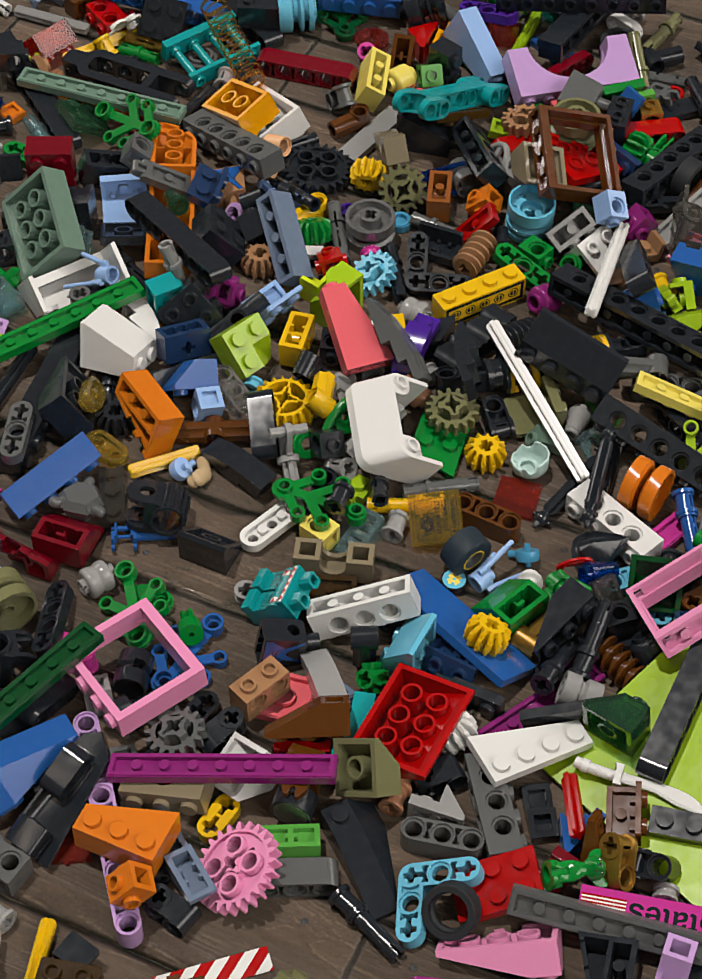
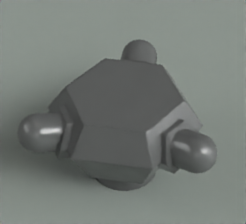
[48,476,106,522]

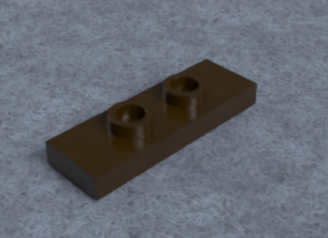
[424,107,490,126]

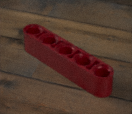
[254,47,359,90]

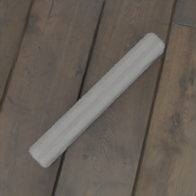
[14,5,90,36]

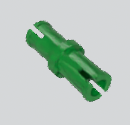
[118,42,161,67]

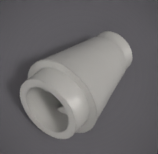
[564,403,592,441]

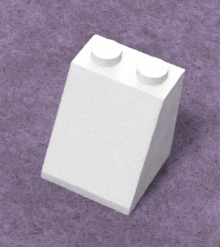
[80,304,157,376]

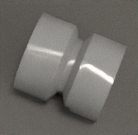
[555,670,605,704]

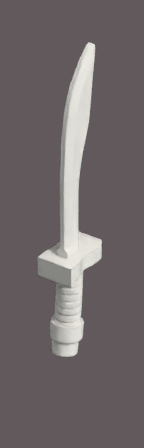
[573,756,702,814]

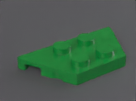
[414,411,470,479]

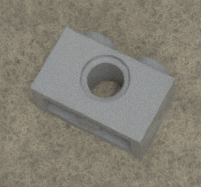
[543,206,597,254]

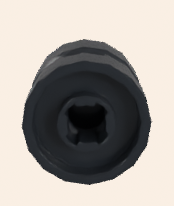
[111,647,155,699]

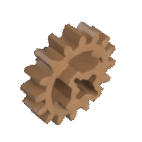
[501,104,536,138]

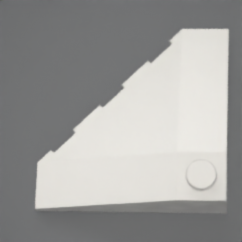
[229,81,311,164]

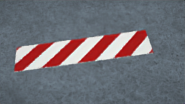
[152,946,274,979]

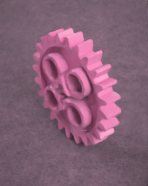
[199,821,282,917]

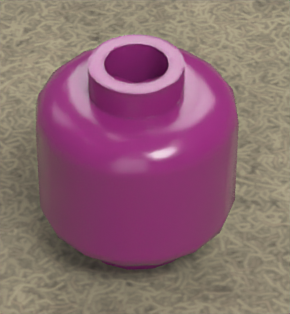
[527,283,562,315]

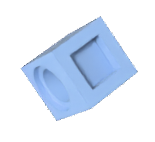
[592,189,629,228]
[190,386,225,421]

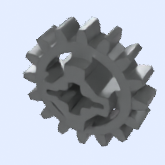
[144,705,207,753]

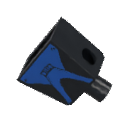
[254,618,320,667]

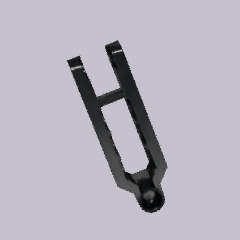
[62,49,196,104]

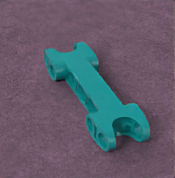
[392,75,510,121]

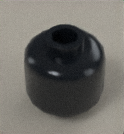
[629,629,663,667]

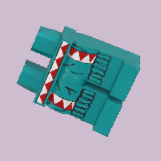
[241,565,321,625]

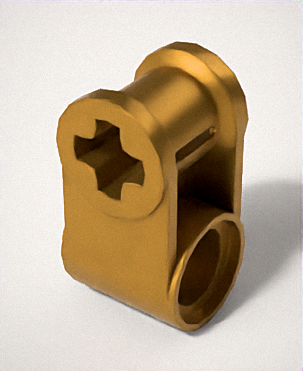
[599,832,638,892]

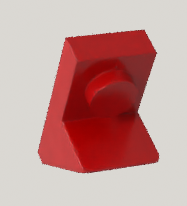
[456,201,500,245]

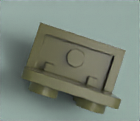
[504,375,568,438]

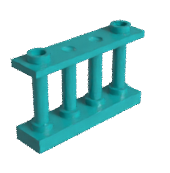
[161,10,261,88]

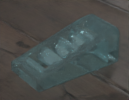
[334,507,385,553]

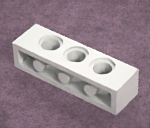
[565,478,664,565]
[306,574,421,641]

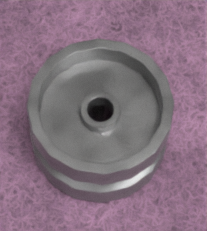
[345,199,396,255]

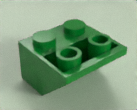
[471,579,549,643]

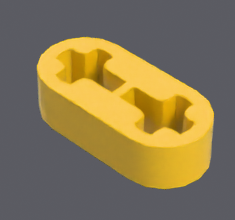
[197,794,241,844]

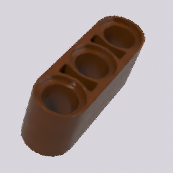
[451,492,522,545]

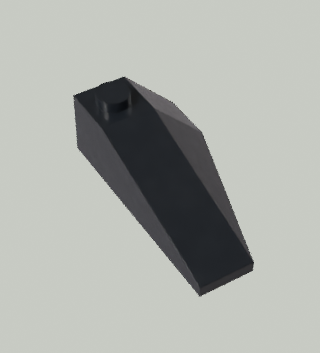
[320,799,397,921]

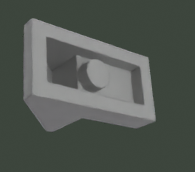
[407,784,465,826]

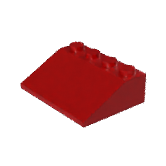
[353,662,475,780]

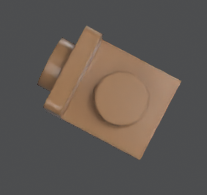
[30,54,64,75]
[627,230,666,262]

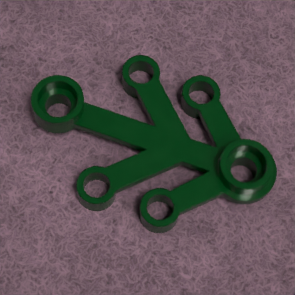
[316,0,369,42]

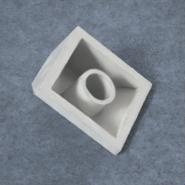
[214,731,276,802]

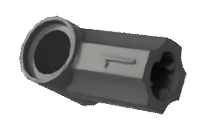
[619,353,669,381]

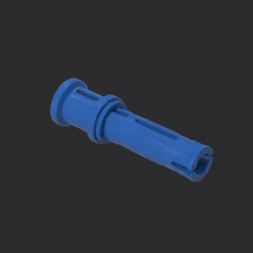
[671,487,699,552]

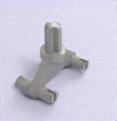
[268,423,308,481]

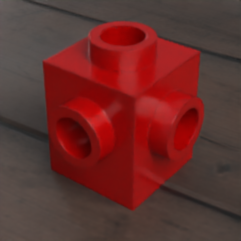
[314,246,349,277]

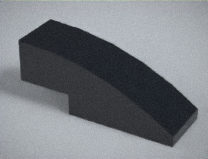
[201,437,277,500]

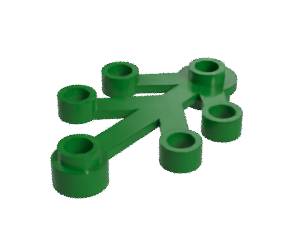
[95,93,161,150]
[272,468,367,532]
[98,560,171,649]

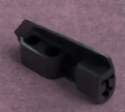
[4,732,109,868]

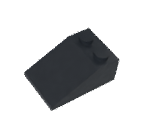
[38,355,97,442]

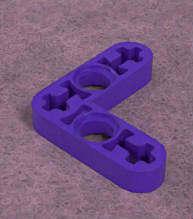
[459,0,524,26]

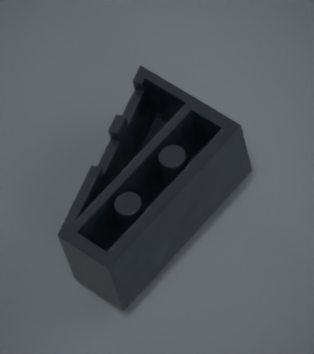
[578,931,641,979]

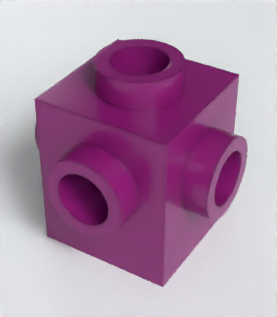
[622,203,659,241]
[209,275,246,310]

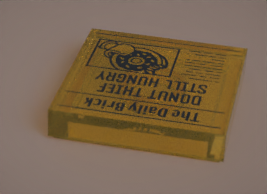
[407,489,463,548]

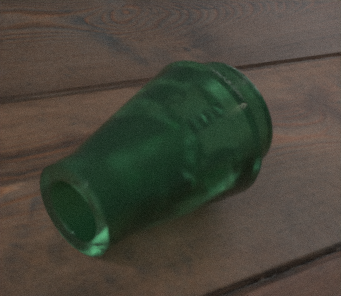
[163,189,189,216]

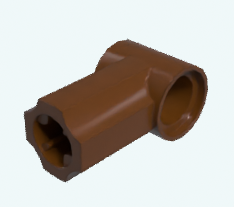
[327,103,370,140]

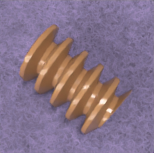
[452,230,498,279]

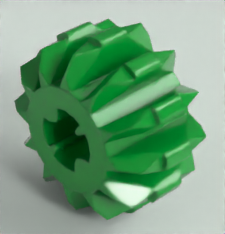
[622,130,654,162]
[298,216,332,246]

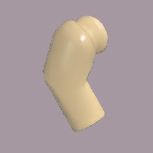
[187,456,212,488]

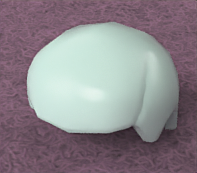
[510,441,550,479]

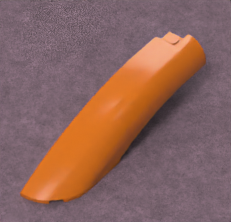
[144,122,197,279]

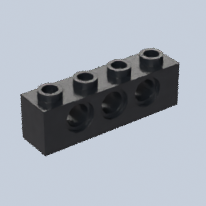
[449,115,509,189]

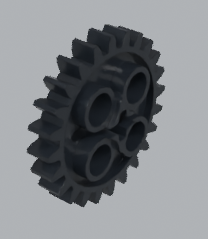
[281,143,352,197]

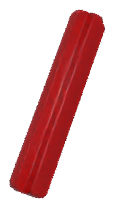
[561,771,586,840]

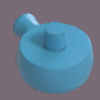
[507,543,540,567]

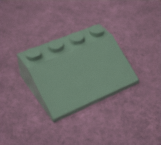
[1,166,86,282]

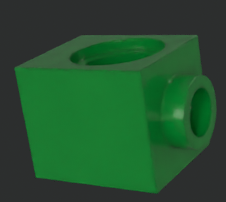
[517,235,554,274]

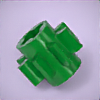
[356,662,389,695]

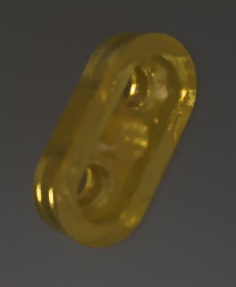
[78,376,106,413]
[87,430,129,469]

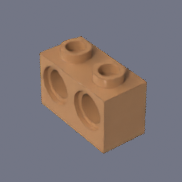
[228,655,291,722]

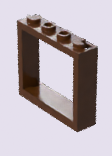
[528,104,622,205]

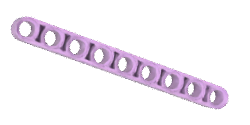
[73,711,144,949]

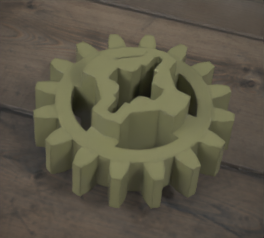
[378,163,427,213]
[425,388,479,436]

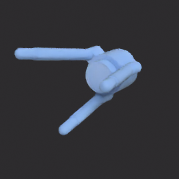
[63,252,120,289]
[467,540,522,594]

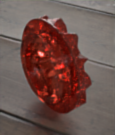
[355,28,389,52]

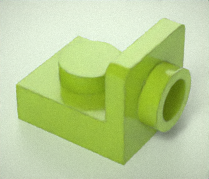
[667,277,696,311]

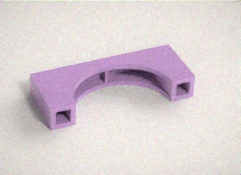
[501,34,640,106]

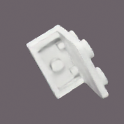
[563,225,624,276]

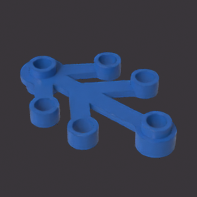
[150,613,228,690]

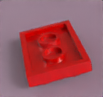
[453,845,545,926]

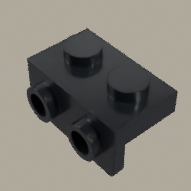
[415,221,464,267]

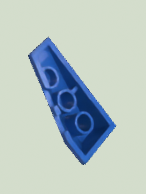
[0,714,79,817]

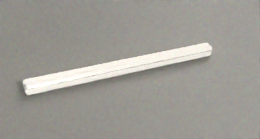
[584,222,630,318]
[486,320,590,483]

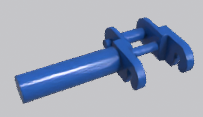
[111,523,176,552]

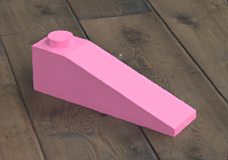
[435,922,564,979]

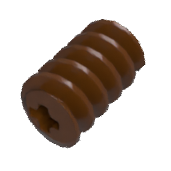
[594,635,646,689]

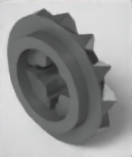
[184,46,218,70]

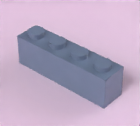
[256,190,314,287]

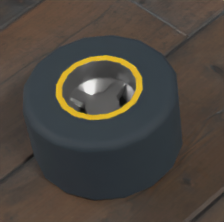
[440,526,492,576]

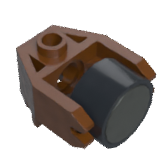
[269,743,325,824]

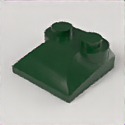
[626,554,683,613]

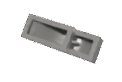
[300,648,350,702]

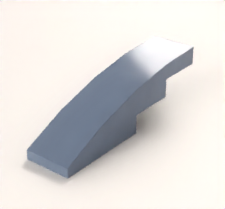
[162,832,217,905]

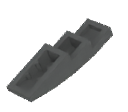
[365,298,432,383]

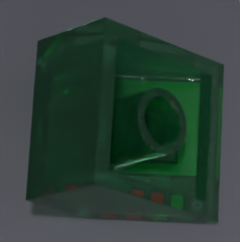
[582,693,651,757]

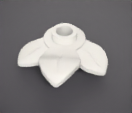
[109,13,141,36]

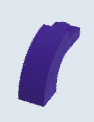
[390,313,441,376]

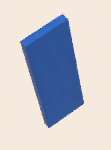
[403,568,536,688]

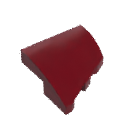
[0,533,60,582]

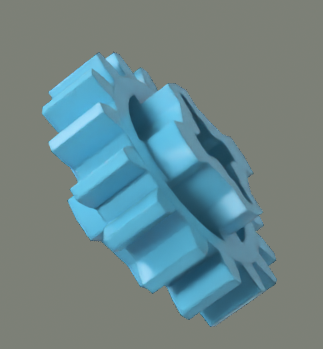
[354,250,398,298]

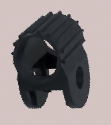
[124,479,191,536]
[0,629,38,689]

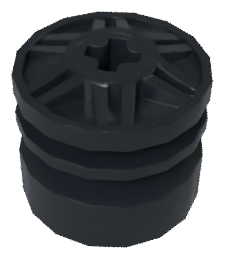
[403,0,447,27]

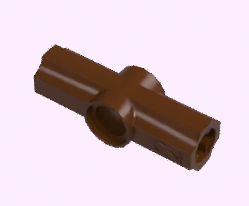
[176,415,250,446]

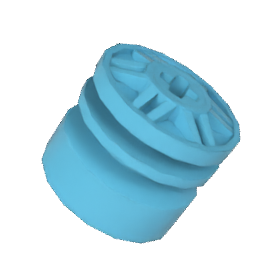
[277,0,317,33]
[505,184,556,244]

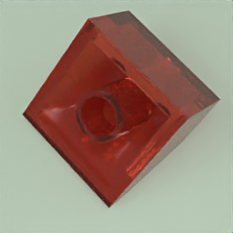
[23,18,78,62]

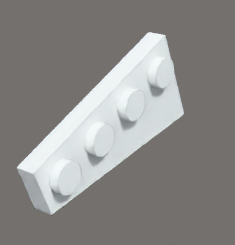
[466,720,593,788]

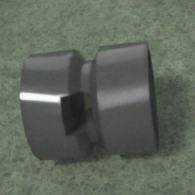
[446,157,483,199]

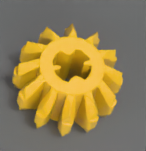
[349,156,388,193]
[464,433,507,475]
[463,612,512,657]

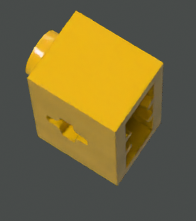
[278,310,315,367]

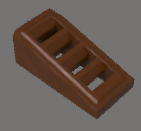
[580,808,605,862]

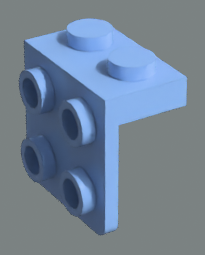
[100,174,147,223]
[238,280,303,326]

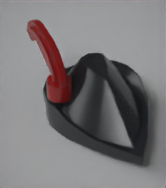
[556,531,630,574]

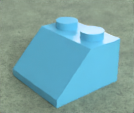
[380,613,437,677]

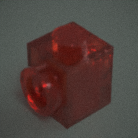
[487,23,519,47]

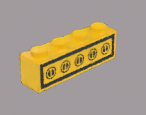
[431,263,526,325]

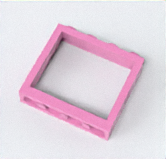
[626,543,702,659]
[68,597,208,737]

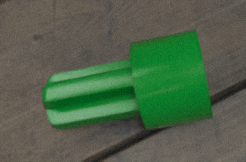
[178,608,204,646]

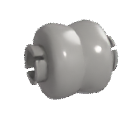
[396,297,433,326]
[77,560,117,598]

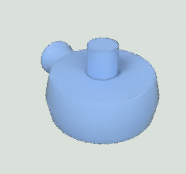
[169,457,196,481]

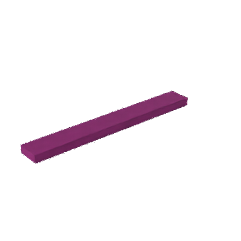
[106,753,339,784]

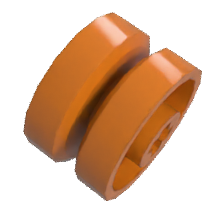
[616,455,676,521]

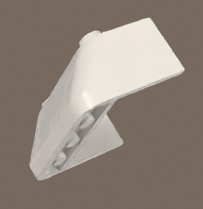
[17,242,130,318]
[345,373,443,484]

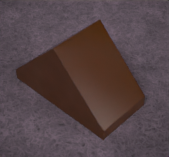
[389,33,416,69]

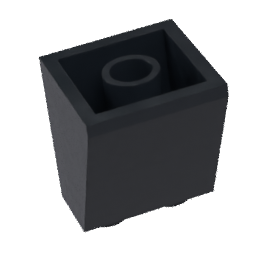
[397,87,457,158]

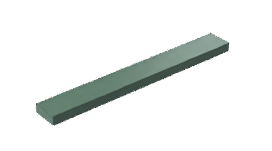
[16,67,187,125]

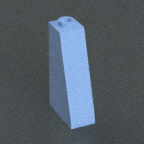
[443,6,506,83]

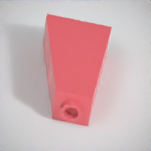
[318,282,394,376]

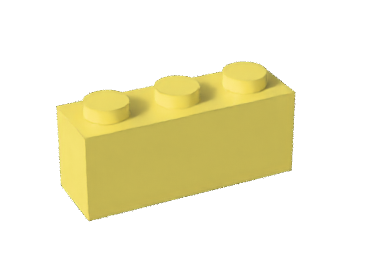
[355,47,391,113]

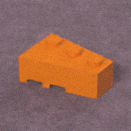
[115,369,184,459]
[72,803,181,877]

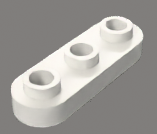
[240,498,304,552]

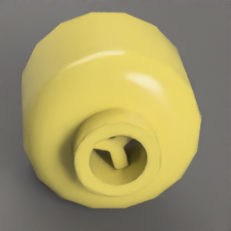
[386,64,418,94]

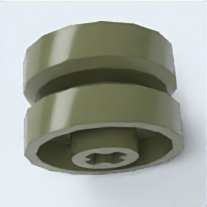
[550,97,601,151]
[0,566,38,631]

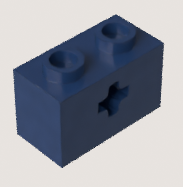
[155,318,212,365]

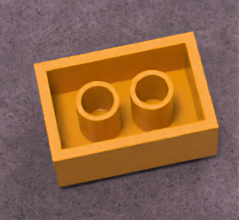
[201,78,280,136]

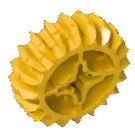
[256,375,317,427]

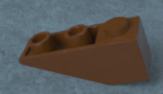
[264,695,351,742]

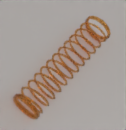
[200,0,266,88]

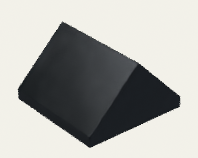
[177,526,243,575]

